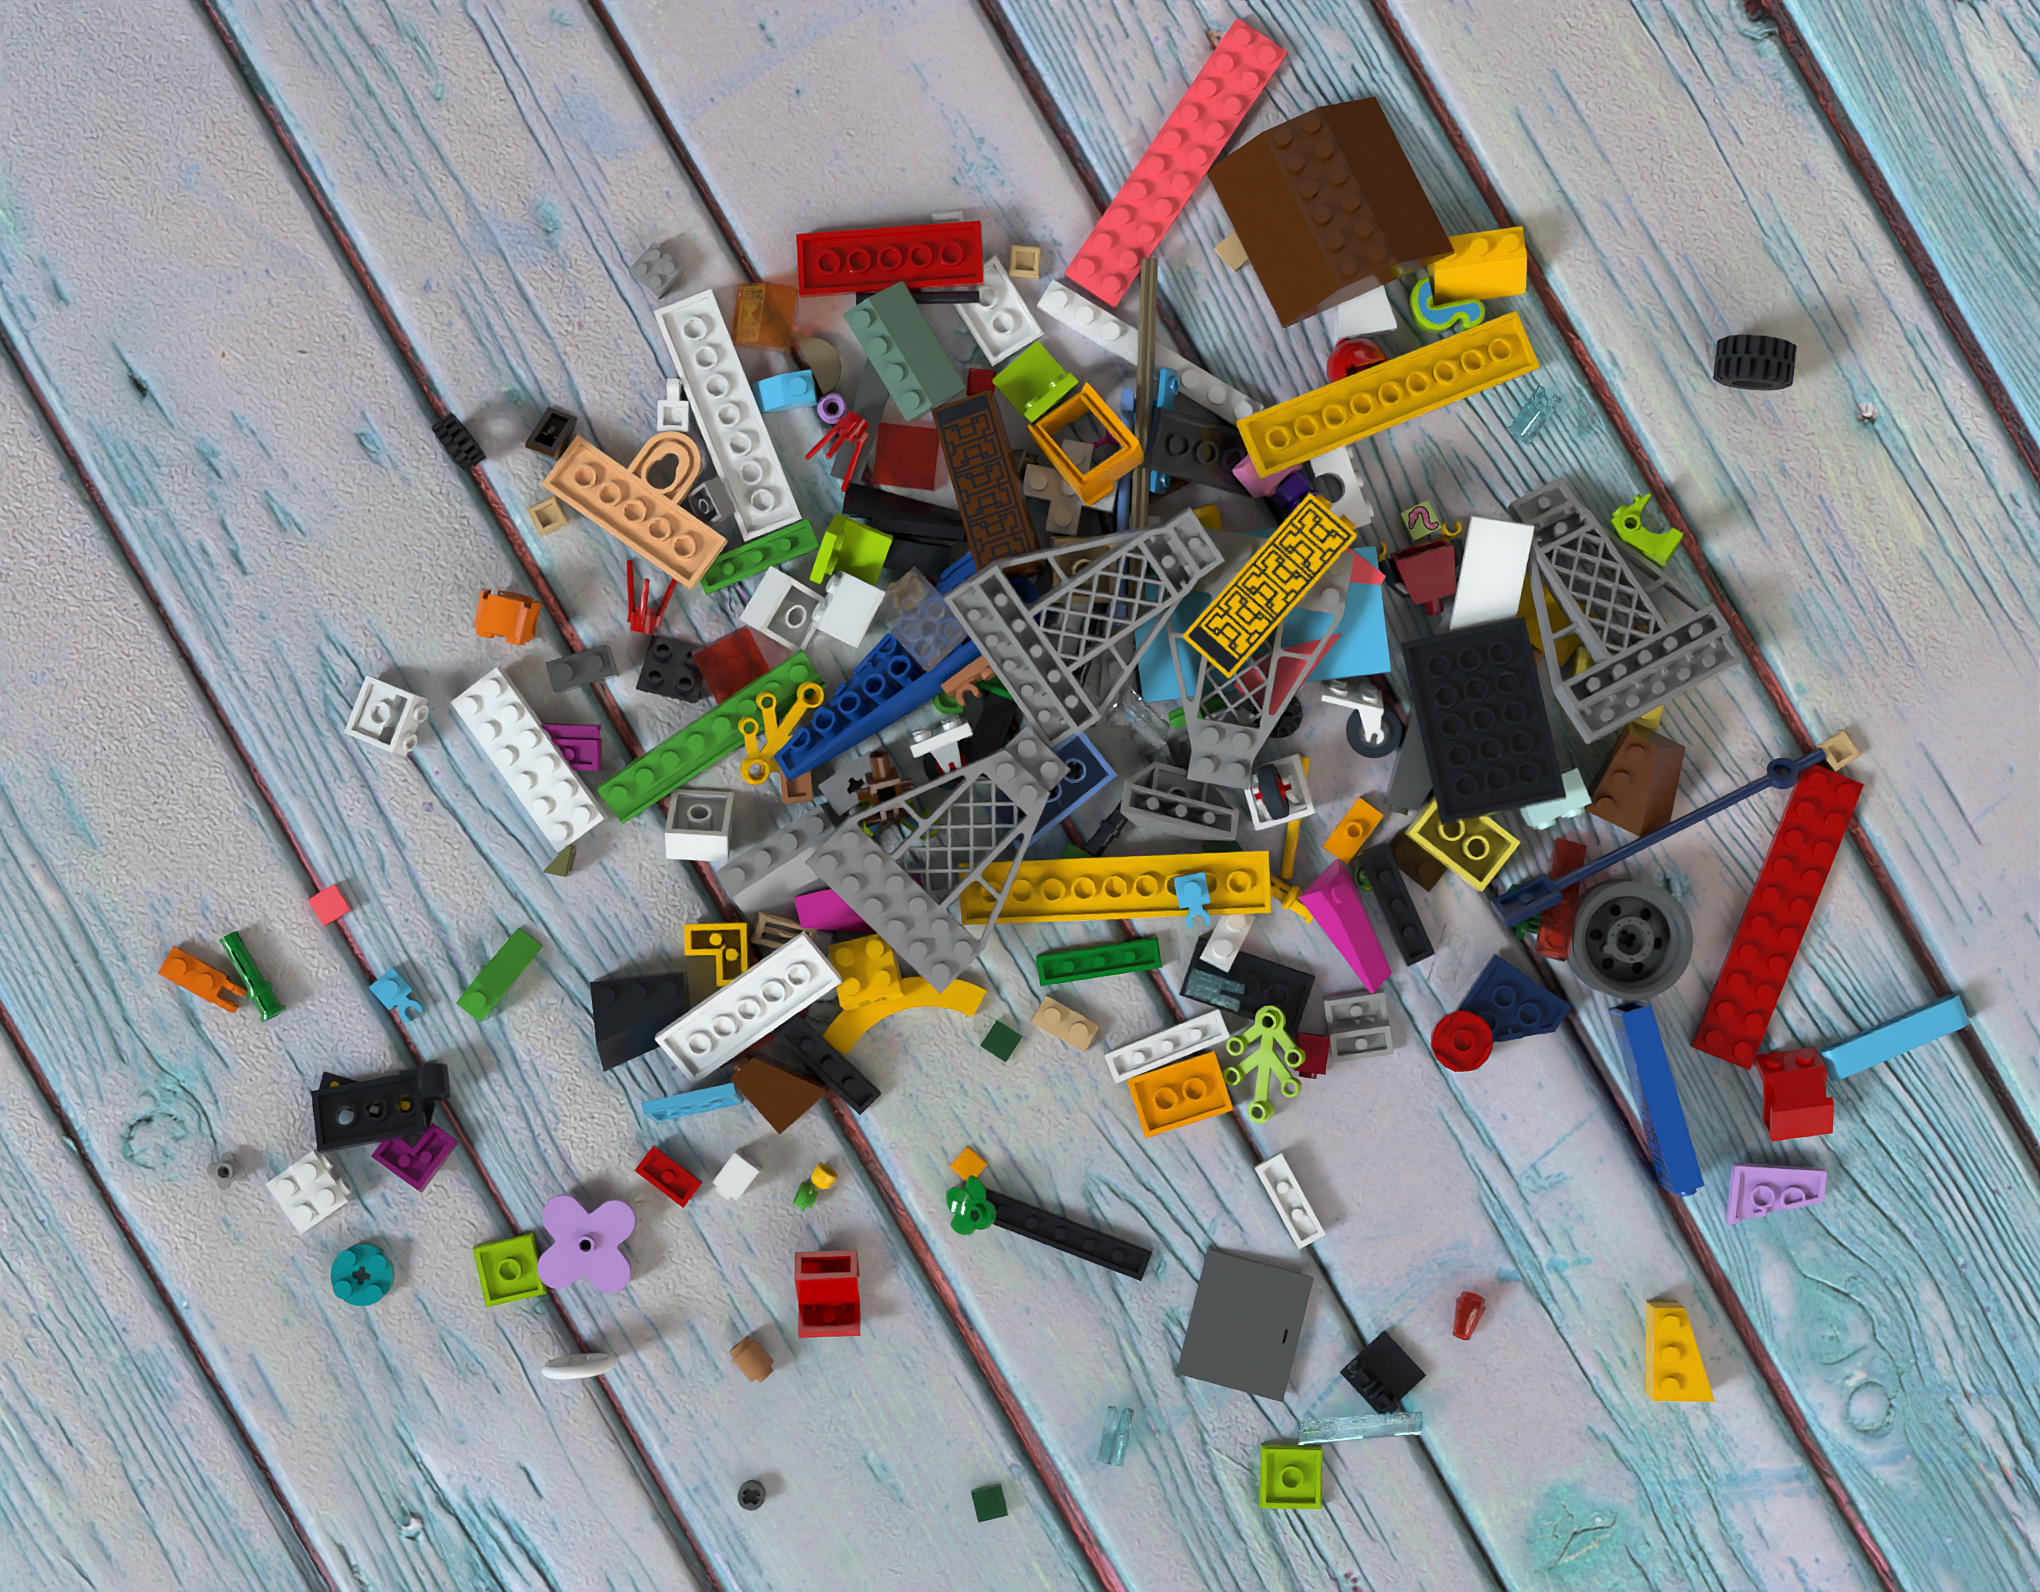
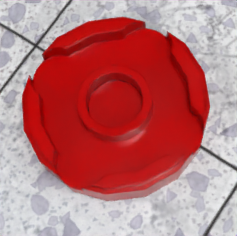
[1430,1010,1493,1072]

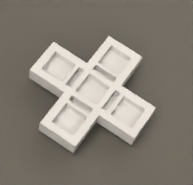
[1023,439,1119,536]

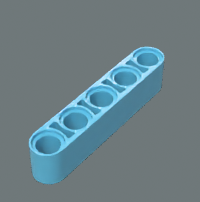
[1818,993,1971,1081]

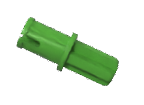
[1168,693,1228,729]

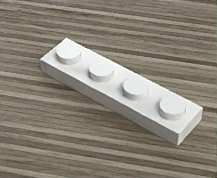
[1104,1008,1230,1084]

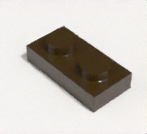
[1387,830,1448,892]

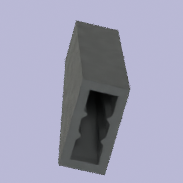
[1383,699,1432,816]

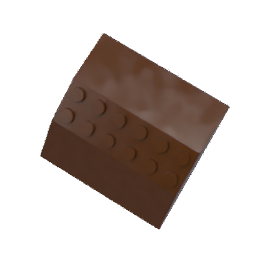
[1207,97,1455,329]

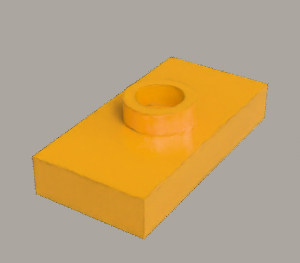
[1321,797,1384,865]

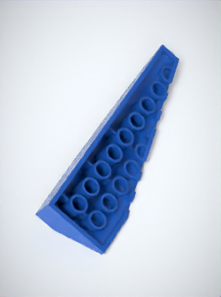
[774,551,1053,781]

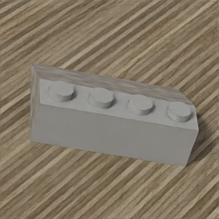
[715,804,837,948]

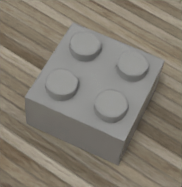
[629,242,685,299]
[686,477,736,528]

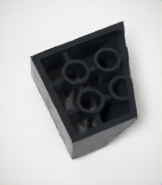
[590,970,691,1072]

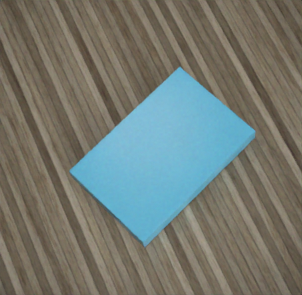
[641,1083,744,1122]

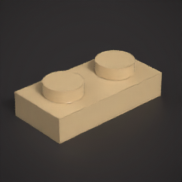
[1031,995,1100,1053]

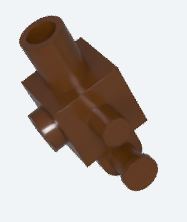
[856,750,915,828]

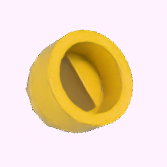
[811,1162,839,1190]

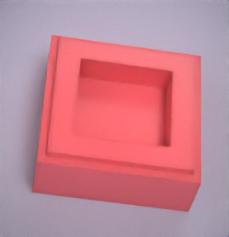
[308,884,353,926]

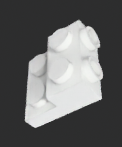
[344,675,429,757]
[265,1149,354,1235]

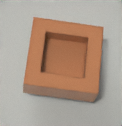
[780,770,814,804]

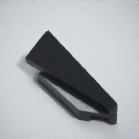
[842,482,969,543]

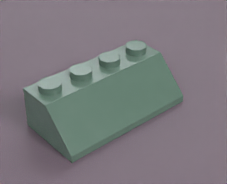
[843,281,968,422]

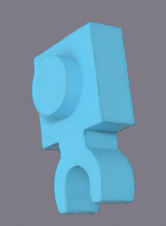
[1174,872,1210,929]
[369,966,425,1023]

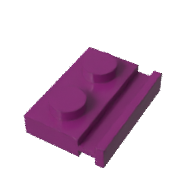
[541,723,602,771]

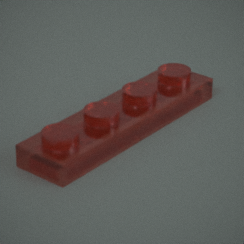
[1534,837,1587,962]

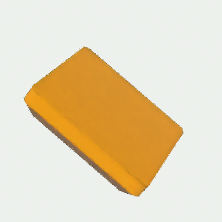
[950,1146,988,1182]

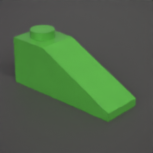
[456,928,543,1022]

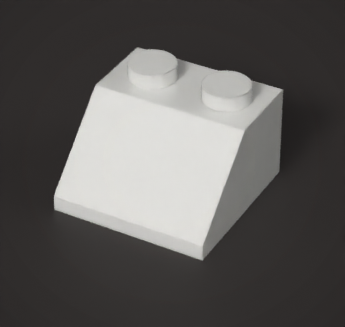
[739,566,825,652]
[811,571,886,648]
[665,789,734,862]

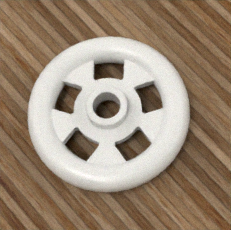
[541,1353,616,1379]

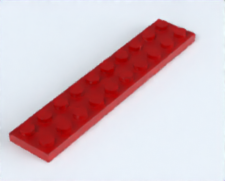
[1690,764,1864,1070]

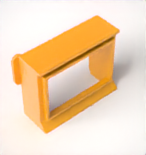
[1027,382,1144,506]

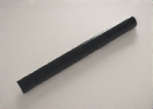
[856,291,980,305]

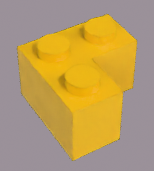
[684,921,751,986]

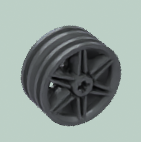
[1562,879,1693,1000]

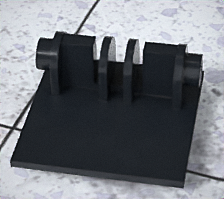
[636,635,712,704]
[1340,1330,1426,1417]

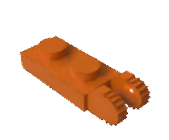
[158,946,248,1013]

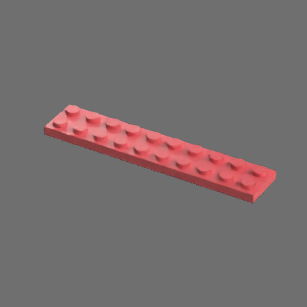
[1064,18,1288,310]

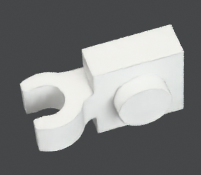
[657,378,690,433]

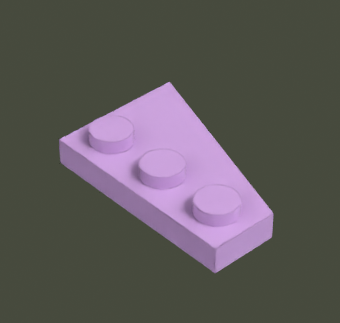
[1726,1162,1828,1225]

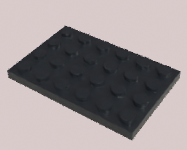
[1401,617,1566,825]

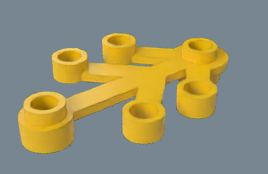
[738,681,824,785]

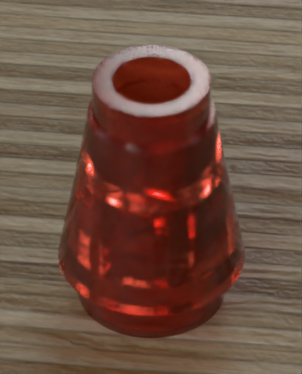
[1452,1291,1486,1340]

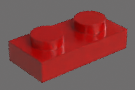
[634,1145,703,1208]

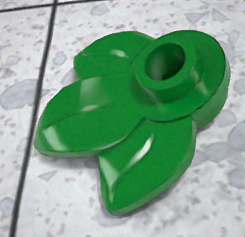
[946,1175,996,1235]

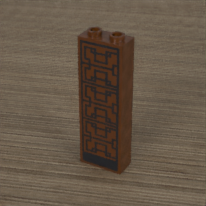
[931,389,1046,581]

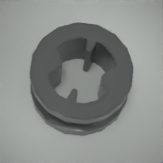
[737,1480,766,1511]

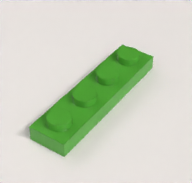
[700,519,820,595]

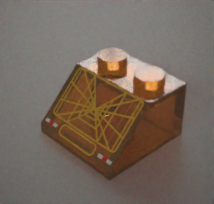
[731,283,800,354]

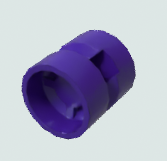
[1270,470,1324,517]

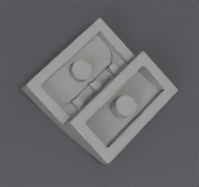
[1322,988,1394,1063]

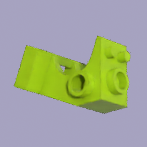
[1610,493,1683,571]

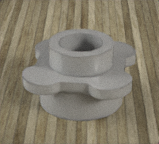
[207,1152,245,1190]

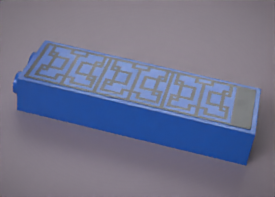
[1608,1001,1705,1197]

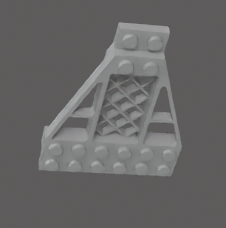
[1508,477,1744,745]
[943,507,1225,749]
[1157,528,1354,790]
[805,725,1070,993]

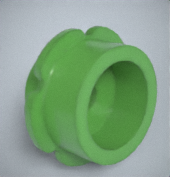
[793,1182,818,1212]

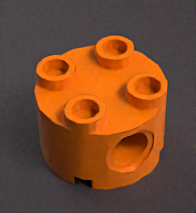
[474,589,542,645]

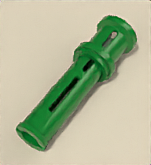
[219,931,287,1023]

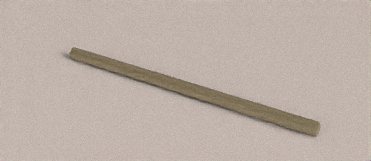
[1127,258,1158,627]

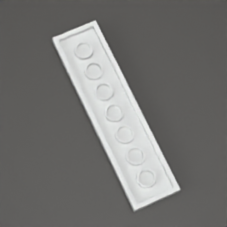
[654,289,803,543]

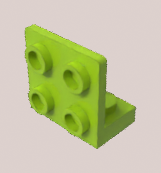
[992,341,1079,425]
[809,513,893,587]

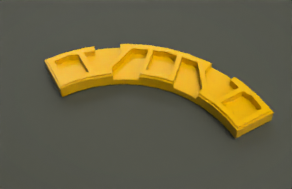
[823,976,987,1055]

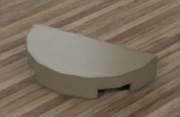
[798,337,842,395]

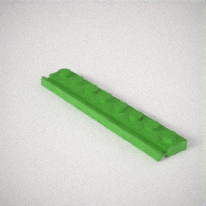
[596,649,827,825]

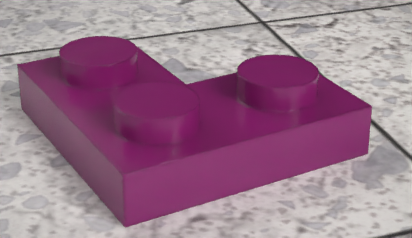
[371,1123,459,1193]

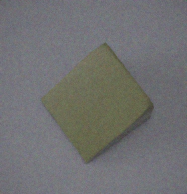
[543,845,577,877]

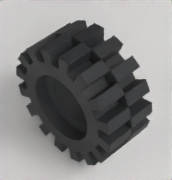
[431,412,486,472]

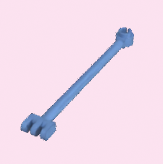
[1106,389,1135,627]

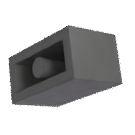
[545,645,619,693]

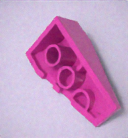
[1299,859,1392,993]
[794,873,923,934]

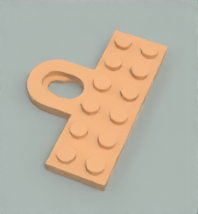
[541,431,728,591]

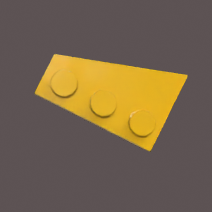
[1645,1301,1715,1402]

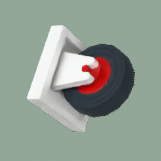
[909,714,978,791]
[1244,754,1317,831]

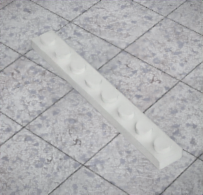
[1037,279,1264,429]

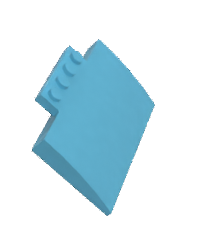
[1128,528,1391,703]

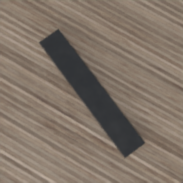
[985,1187,1152,1281]

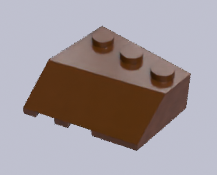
[1584,721,1685,837]

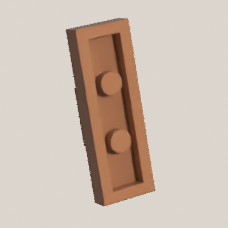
[941,655,996,708]

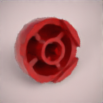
[1326,338,1388,384]

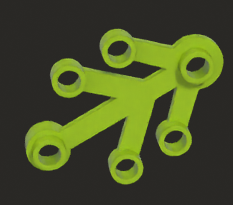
[1223,1005,1306,1124]

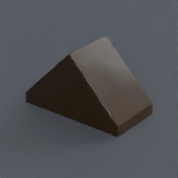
[525,407,577,462]

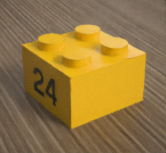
[827,934,906,1011]

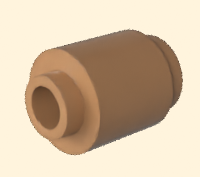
[729,1336,774,1383]

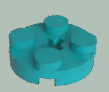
[330,1243,395,1306]

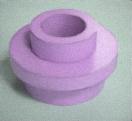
[817,393,848,424]

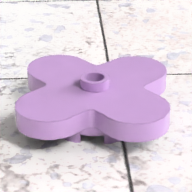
[537,1194,637,1293]

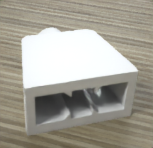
[1335,285,1397,343]

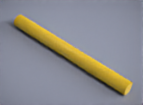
[1280,756,1310,879]

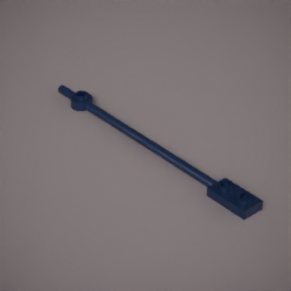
[1491,748,1826,929]

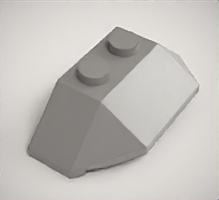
[1120,761,1240,841]

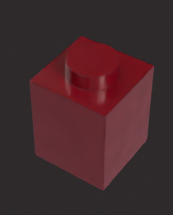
[1292,1031,1330,1079]

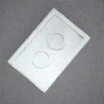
[943,255,1044,368]

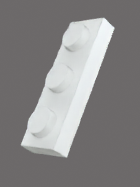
[1254,1152,1326,1249]

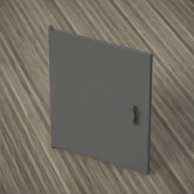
[1175,1246,1314,1402]

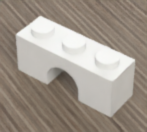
[1307,444,1374,530]

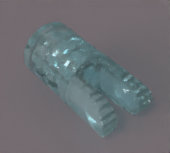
[1507,385,1562,445]
[1184,968,1245,1011]
[1096,1406,1134,1466]

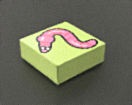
[1399,500,1442,542]

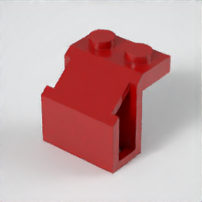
[1754,1047,1834,1142]
[794,1250,861,1338]

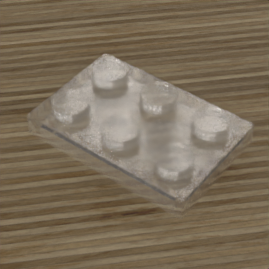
[875,566,968,673]

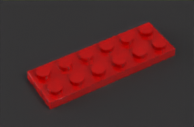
[796,221,985,298]

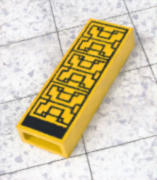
[1182,493,1358,678]

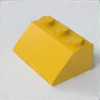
[1427,226,1527,306]

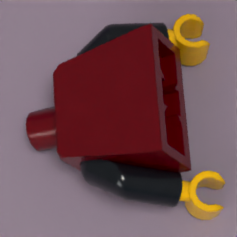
[1369,521,1464,615]

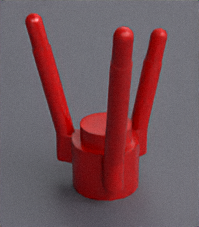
[805,411,870,492]
[626,559,677,634]

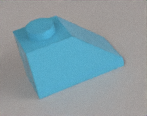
[752,369,818,414]

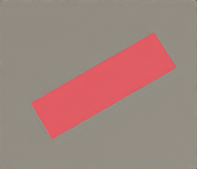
[1233,547,1386,715]

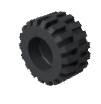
[1713,335,1797,391]

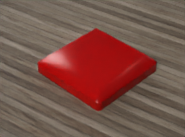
[966,368,996,396]

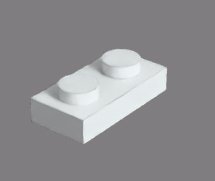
[1200,914,1256,972]

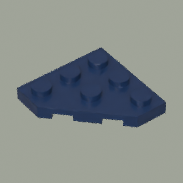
[1454,954,1572,1043]

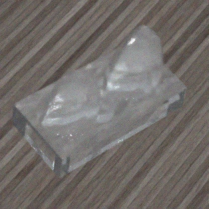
[1105,685,1171,749]

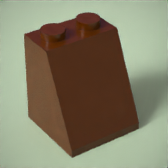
[730,1052,830,1135]

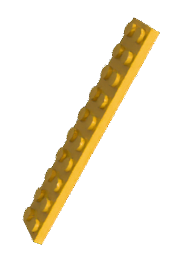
[1236,310,1540,480]
[959,850,1271,925]

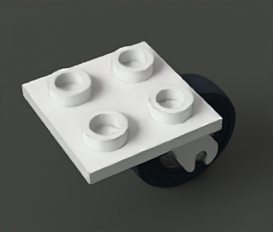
[1320,678,1402,758]

